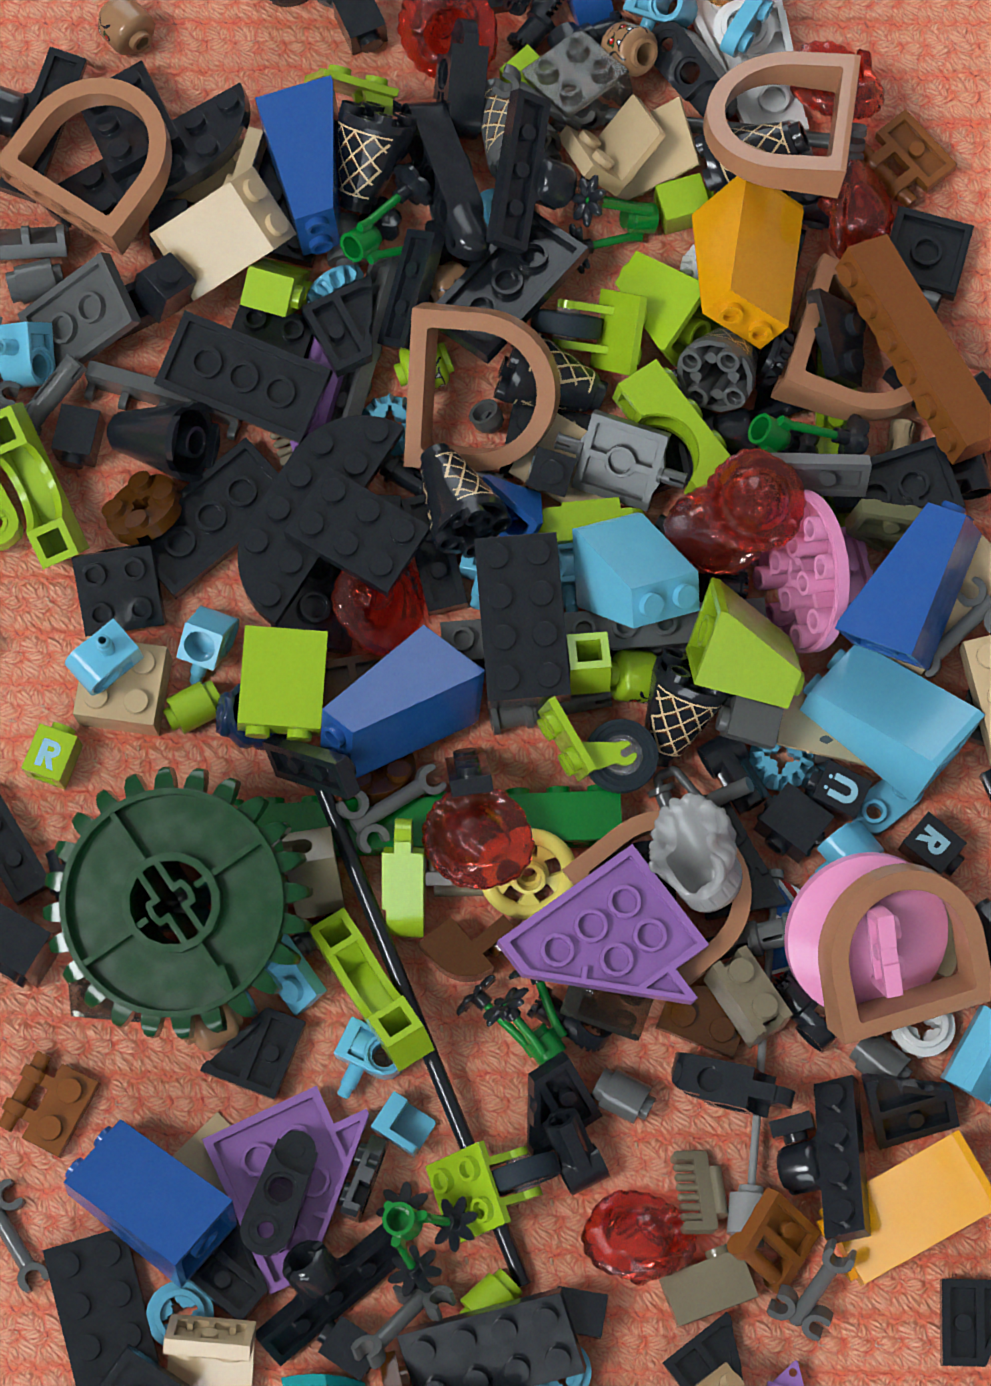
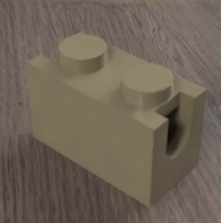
[277,826,345,918]
[704,945,793,1049]
[659,1244,759,1328]

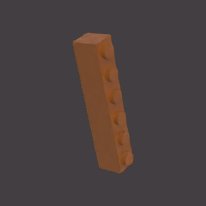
[835,234,991,465]

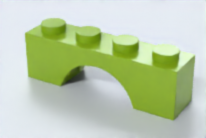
[612,359,747,523]
[0,402,90,569]
[309,908,435,1072]

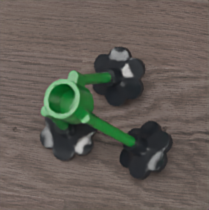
[340,164,455,265]
[748,413,870,455]

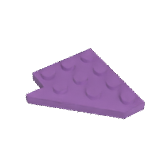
[496,844,709,1005]
[202,1086,369,1295]

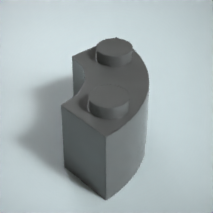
[715,694,784,751]

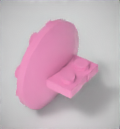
[753,490,873,653]
[784,852,948,1007]

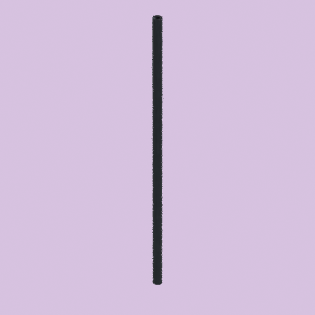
[313,788,532,1287]

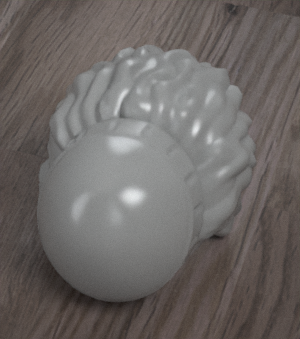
[648,793,743,913]

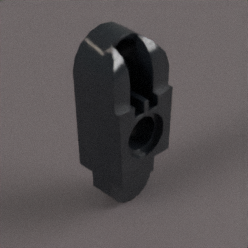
[433,18,489,140]
[651,21,738,120]
[671,1052,796,1118]
[240,1130,319,1257]

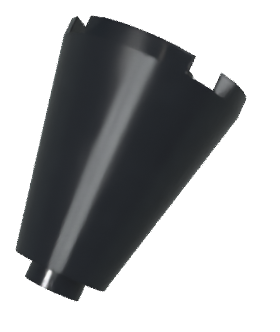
[107,401,220,482]

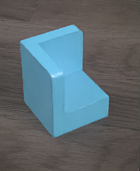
[371,1091,436,1158]

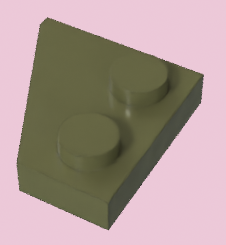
[845,499,922,552]

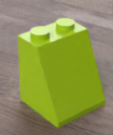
[686,577,805,709]
[237,625,328,742]

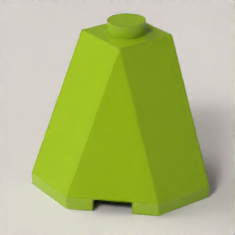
[615,251,722,367]

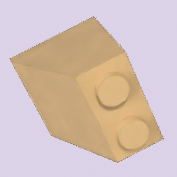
[150,166,297,301]

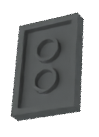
[17,252,141,368]

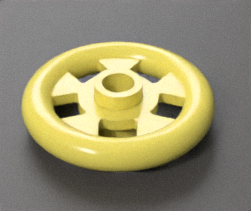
[479,828,575,920]

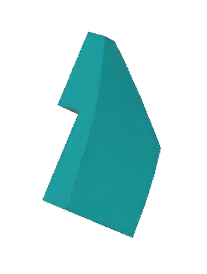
[281,1374,366,1386]

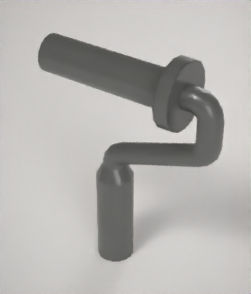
[647,766,754,809]

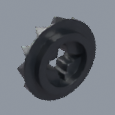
[756,328,795,388]

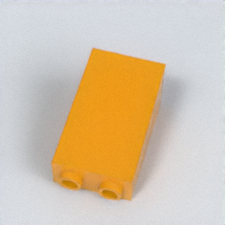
[692,176,804,349]
[817,1130,991,1286]

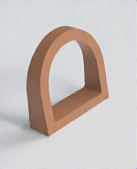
[703,51,861,199]
[0,77,172,255]
[771,253,914,421]
[404,302,561,472]
[562,811,752,986]
[818,863,991,1045]

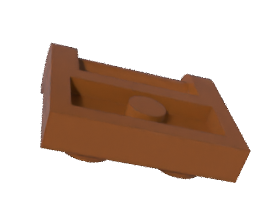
[727,1187,821,1294]

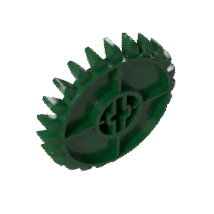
[43,767,314,1040]

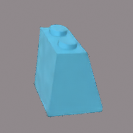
[572,512,700,629]

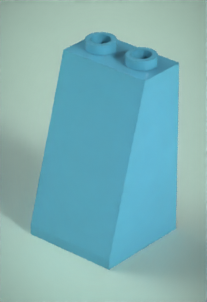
[799,645,985,803]

